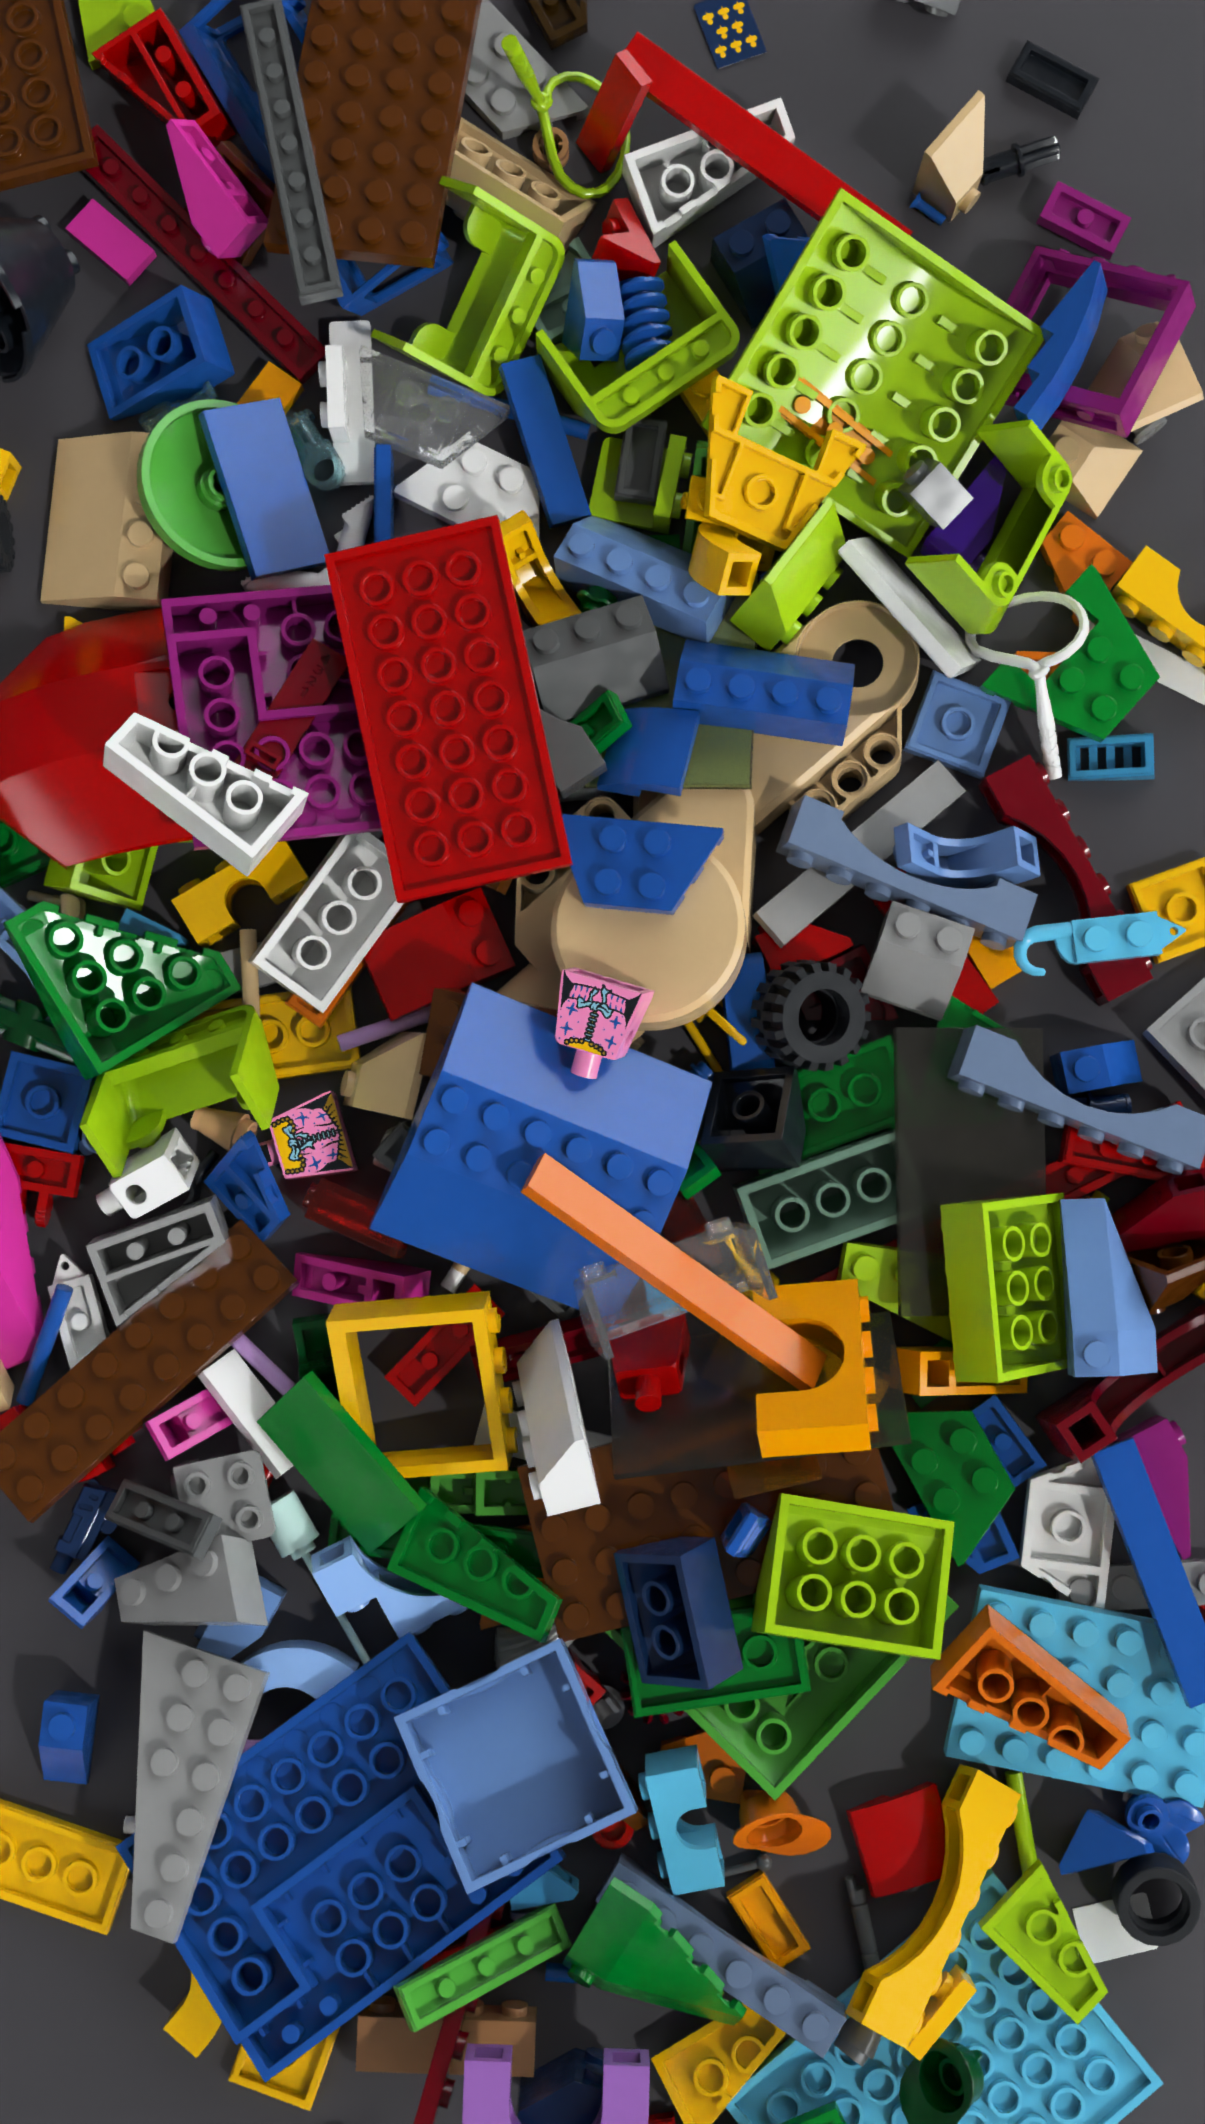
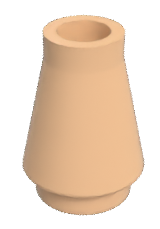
[190,1107,258,1151]

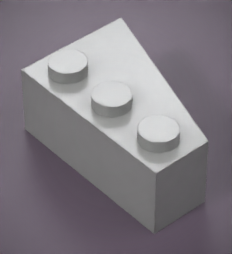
[86,1194,229,1327]
[114,1534,268,1626]

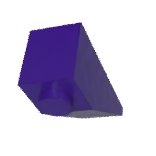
[920,456,1007,573]

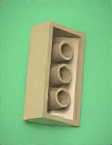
[445,117,597,252]

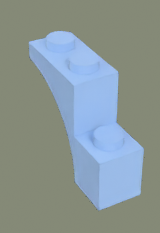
[311,1535,468,1639]

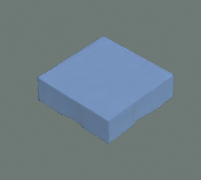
[394,1638,638,1894]

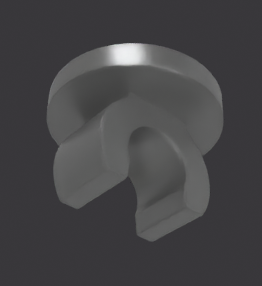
[593,1684,625,1730]

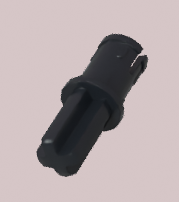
[980,136,1061,186]

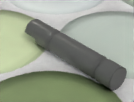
[845,1874,880,1970]

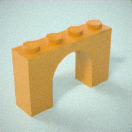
[753,1279,879,1458]

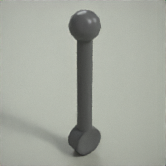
[724,1853,773,1877]

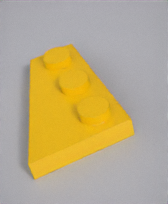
[651,2003,786,2124]

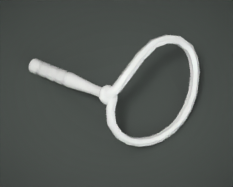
[965,591,1089,780]

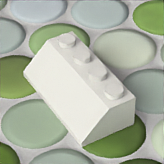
[248,832,404,1013]
[512,1319,601,1516]

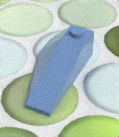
[1059,1198,1158,1377]

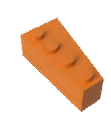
[930,1604,1131,1770]

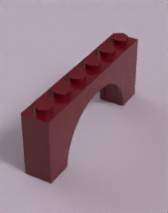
[1034,1302,1205,1463]

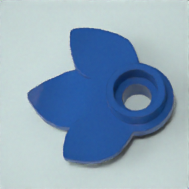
[1125,1794,1205,1864]

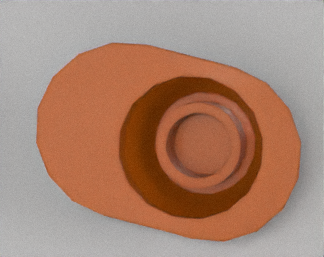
[733,1790,831,1856]

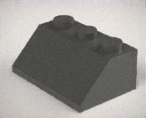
[523,595,670,723]

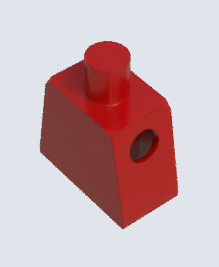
[603,1310,691,1412]

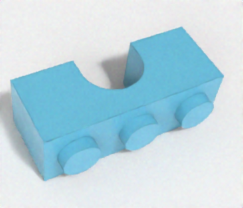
[638,1744,725,1896]

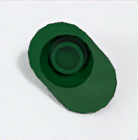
[899,2038,984,2124]

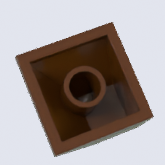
[1126,1239,1205,1315]

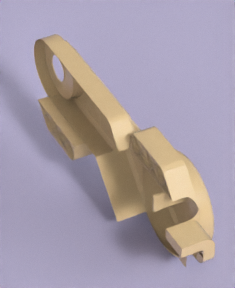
[497,600,920,1044]

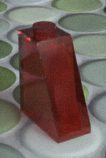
[302,1177,409,1259]

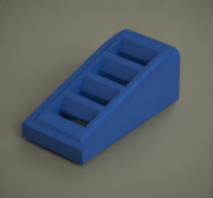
[720,1502,772,1558]

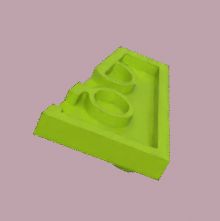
[978,1858,1108,2025]

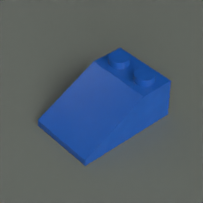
[87,285,235,421]

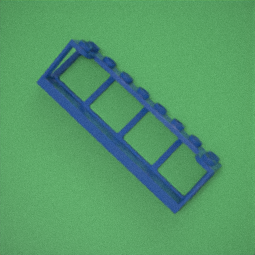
[179,0,454,316]

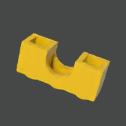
[171,841,309,948]

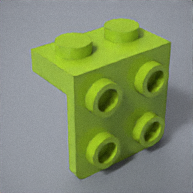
[589,434,693,534]

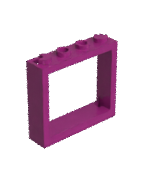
[1005,246,1196,438]

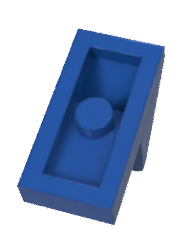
[48,1535,140,1629]

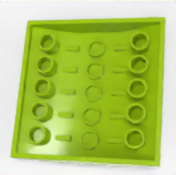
[700,188,1044,558]

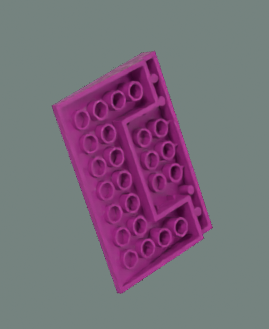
[161,585,382,851]

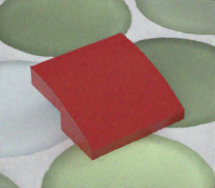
[846,1781,945,1898]

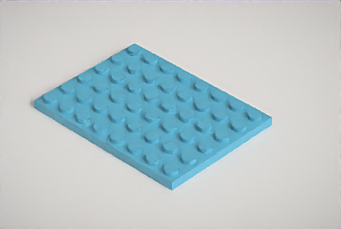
[726,1868,1164,2124]

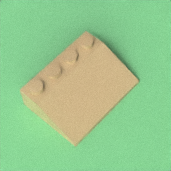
[40,431,173,612]

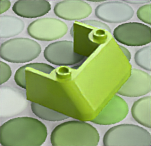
[371,176,565,396]
[905,419,1072,635]
[79,1005,279,1178]

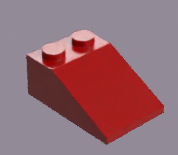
[363,887,515,1022]

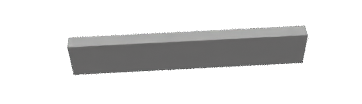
[753,760,966,948]

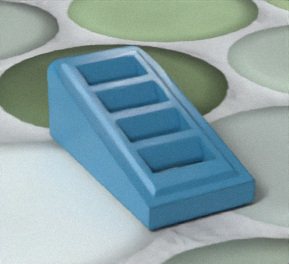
[1067,733,1155,781]

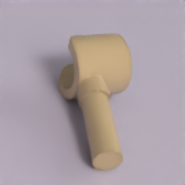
[27,890,86,919]

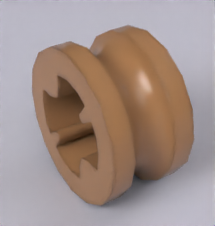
[532,127,569,172]

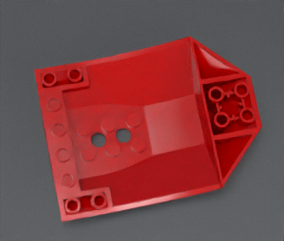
[0,608,193,870]

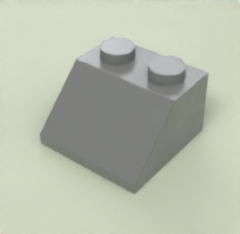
[860,901,975,1021]

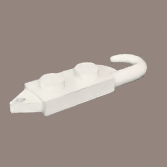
[47,1254,110,1370]

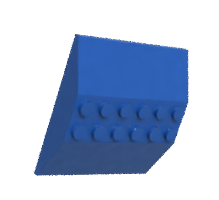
[369,982,713,1322]

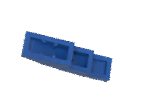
[1013,260,1108,430]

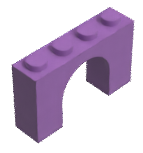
[462,2043,650,2124]

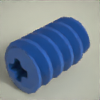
[619,276,673,371]

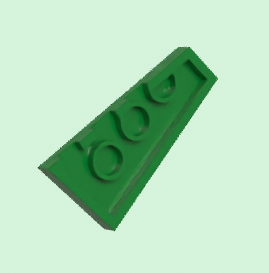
[386,1487,563,1642]

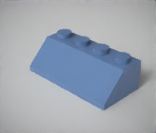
[553,516,736,643]

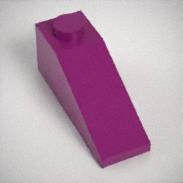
[1113,1415,1191,1560]

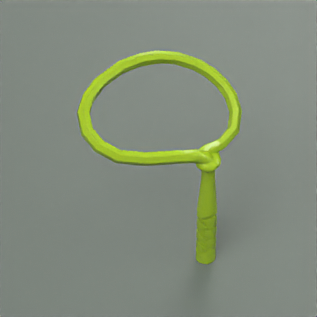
[501,34,631,199]

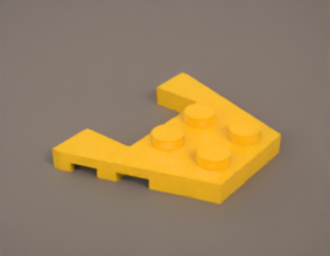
[704,375,867,552]

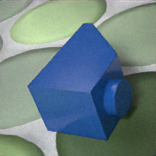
[562,258,625,361]
[1049,1040,1143,1096]
[38,1690,100,1785]

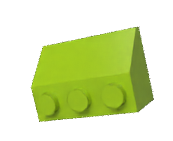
[729,498,846,652]
[43,846,158,911]

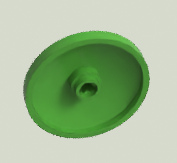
[136,399,247,571]

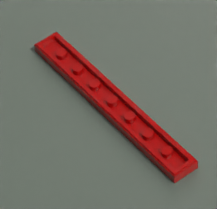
[625,31,913,236]

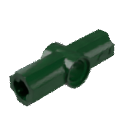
[0,994,75,1064]

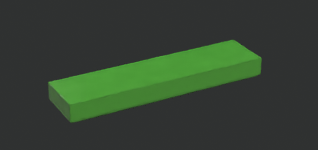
[393,1903,572,2033]

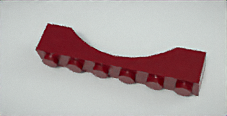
[978,754,1153,1006]

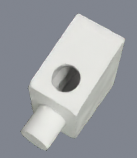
[96,1127,200,1219]

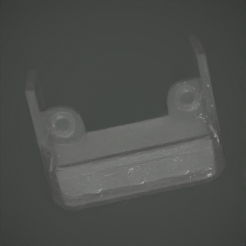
[573,1217,778,1360]

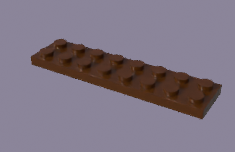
[0,1219,300,1523]

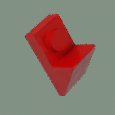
[592,197,661,282]

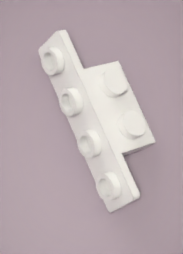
[318,320,375,486]

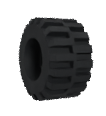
[751,960,871,1071]

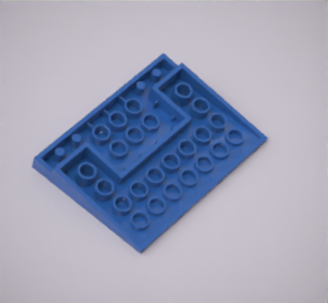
[115,1631,567,2083]

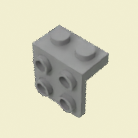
[170,1450,276,1542]

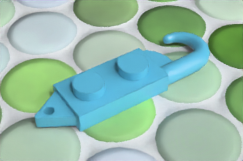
[1014,911,1186,976]

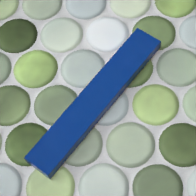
[1091,1437,1205,1708]

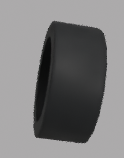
[1111,1852,1201,1946]

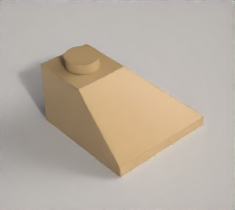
[912,90,985,223]
[1088,321,1204,432]
[1049,420,1143,520]
[340,1031,426,1120]

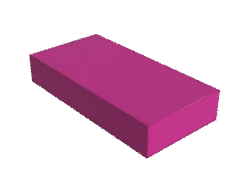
[65,198,157,286]

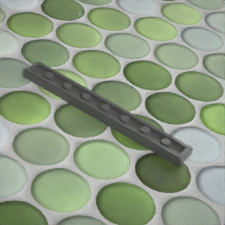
[240,0,344,306]

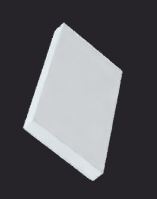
[838,536,981,678]

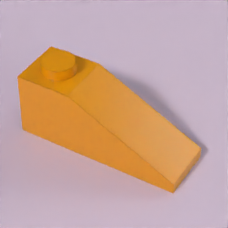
[890,1346,1028,1396]

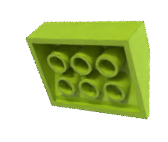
[940,1193,1067,1383]
[751,1493,955,1660]

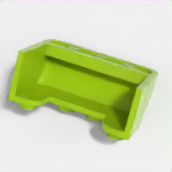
[535,240,740,434]

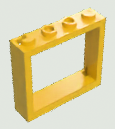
[326,1291,519,1478]

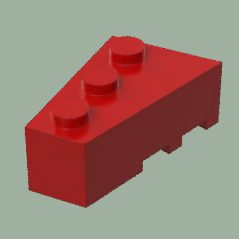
[91,7,236,147]

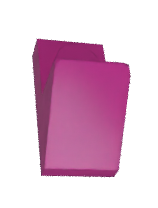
[145,1389,233,1461]

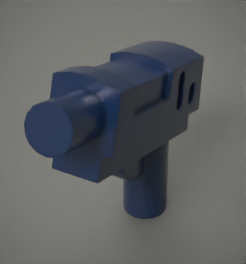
[50,1478,118,1575]

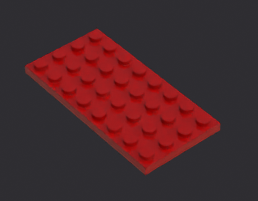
[324,515,573,903]

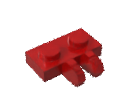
[4,1142,85,1228]

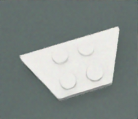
[393,436,540,538]
[1018,1457,1115,1609]

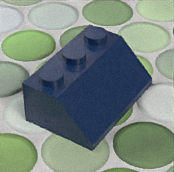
[613,1536,743,1690]

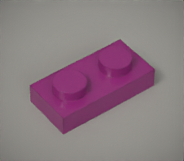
[1036,181,1132,260]

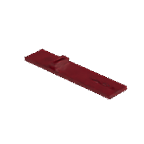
[234,638,348,779]

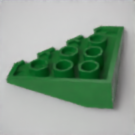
[3,901,242,1080]
[562,1876,747,2026]

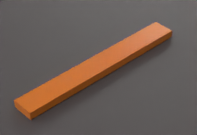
[520,1153,827,1391]

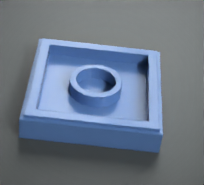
[903,670,1011,780]

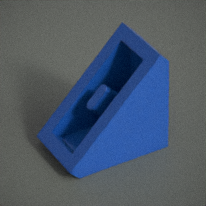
[1059,1809,1155,1875]

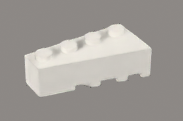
[622,97,795,248]
[103,712,309,877]

